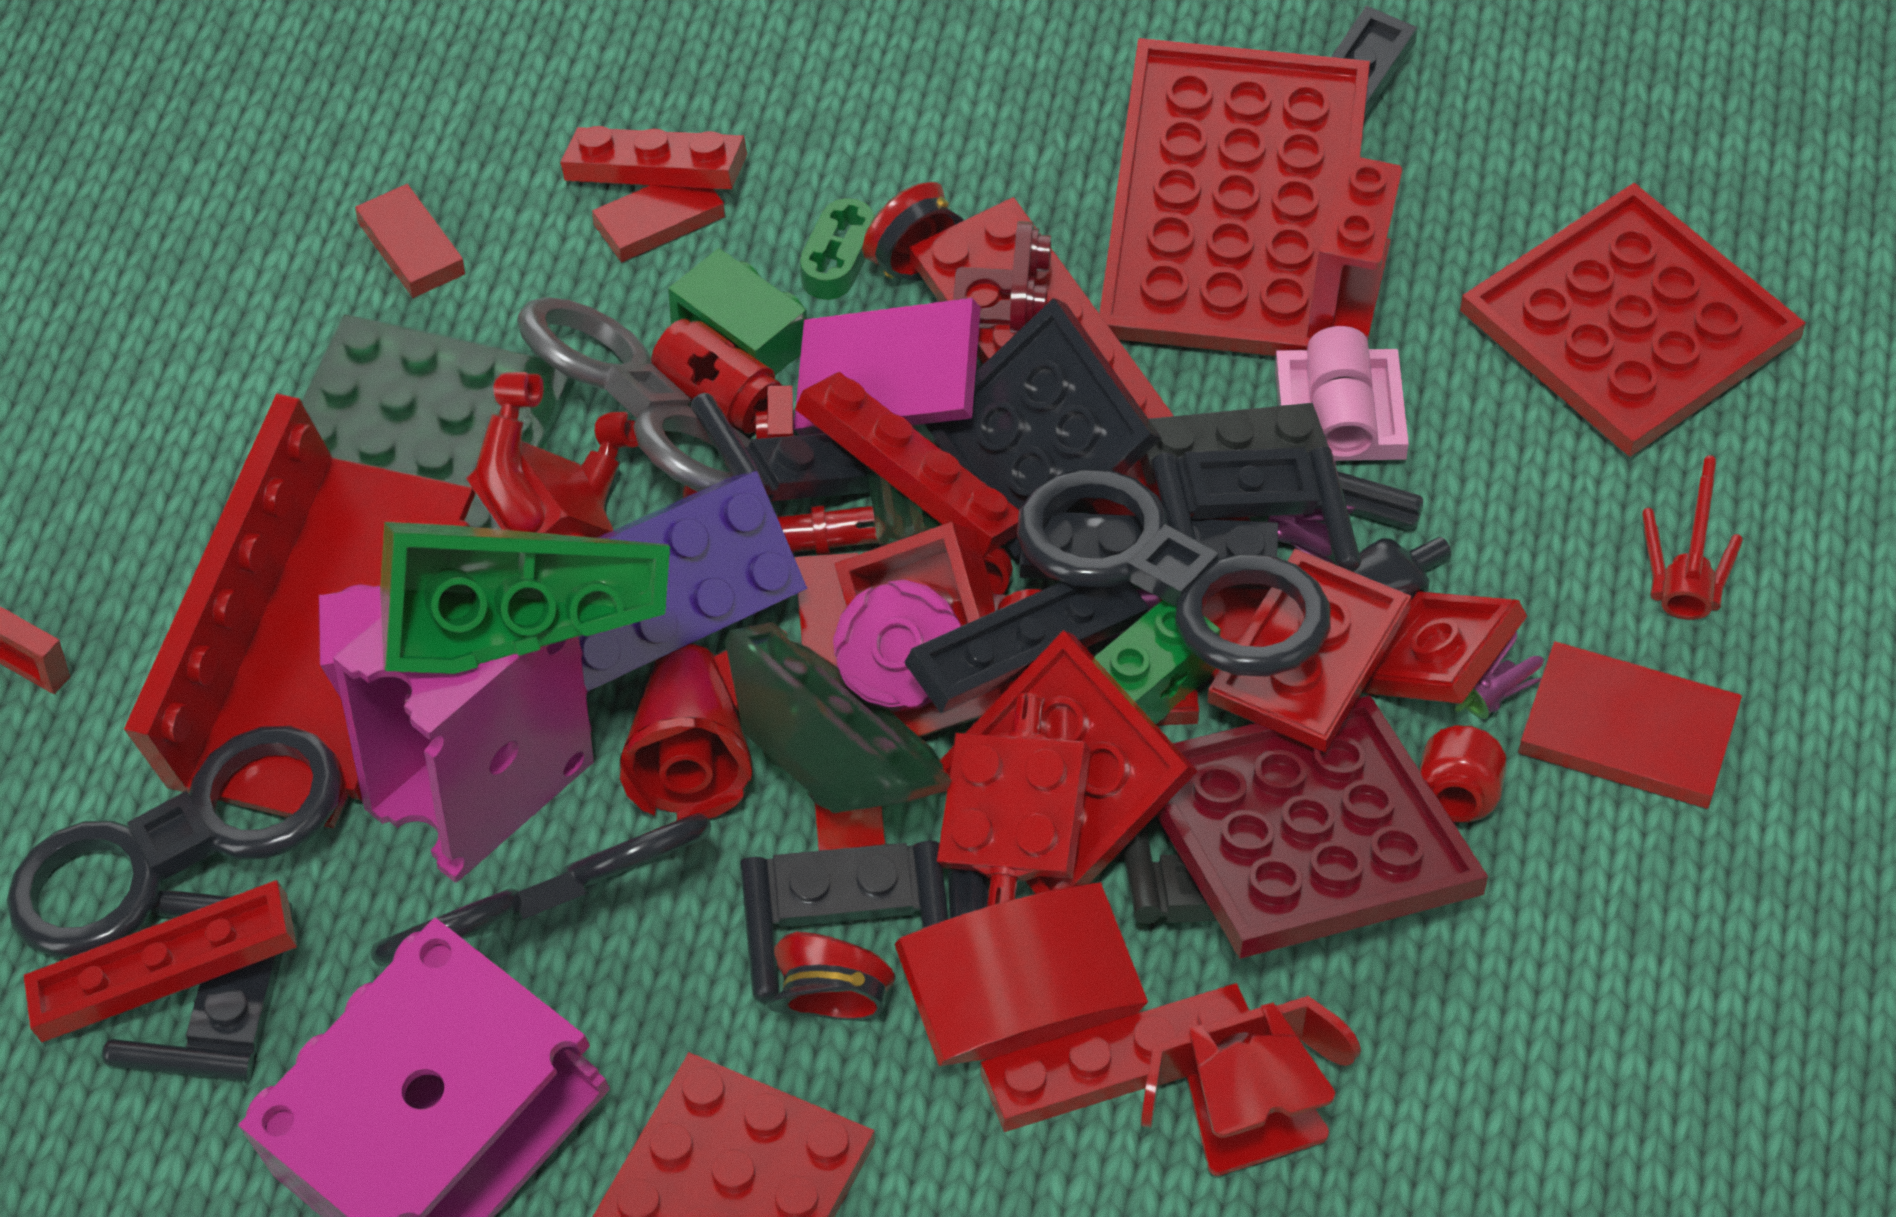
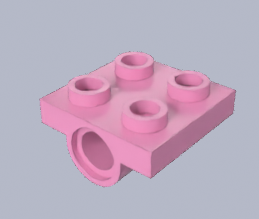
[1275,326,1409,461]

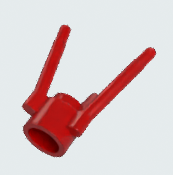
[1642,455,1743,620]

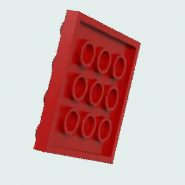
[1460,183,1806,457]

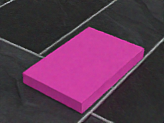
[793,298,981,435]

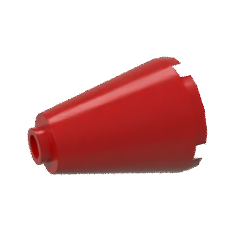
[620,644,752,820]

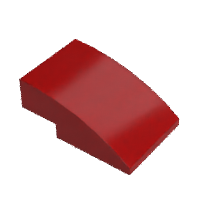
[894,882,1148,1066]

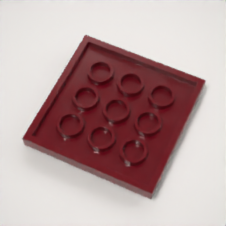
[1156,695,1488,959]

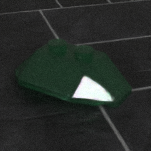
[725,622,952,813]

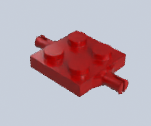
[937,693,1091,907]

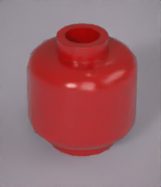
[1419,725,1507,822]

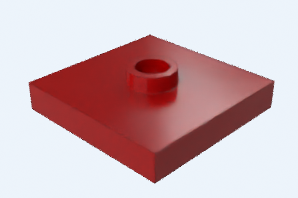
[1361,591,1527,704]

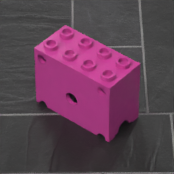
[333,618,594,883]
[238,917,610,1217]

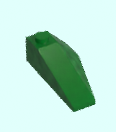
[380,522,670,674]

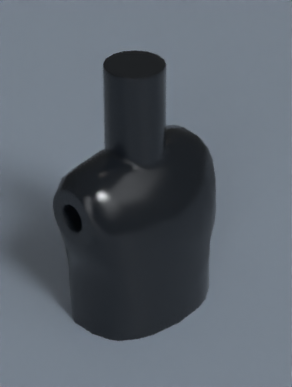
[1354,536,1451,600]

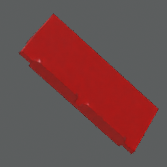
[124,393,476,829]

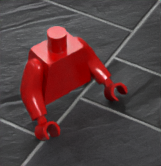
[466,372,638,538]

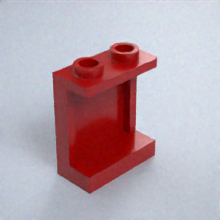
[1307,154,1402,340]

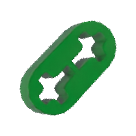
[800,198,874,300]

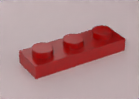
[560,126,747,190]

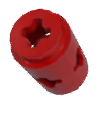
[651,319,782,434]

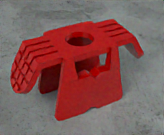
[1141,996,1361,1176]

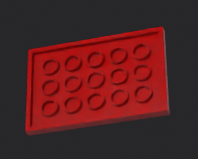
[1099,38,1370,356]

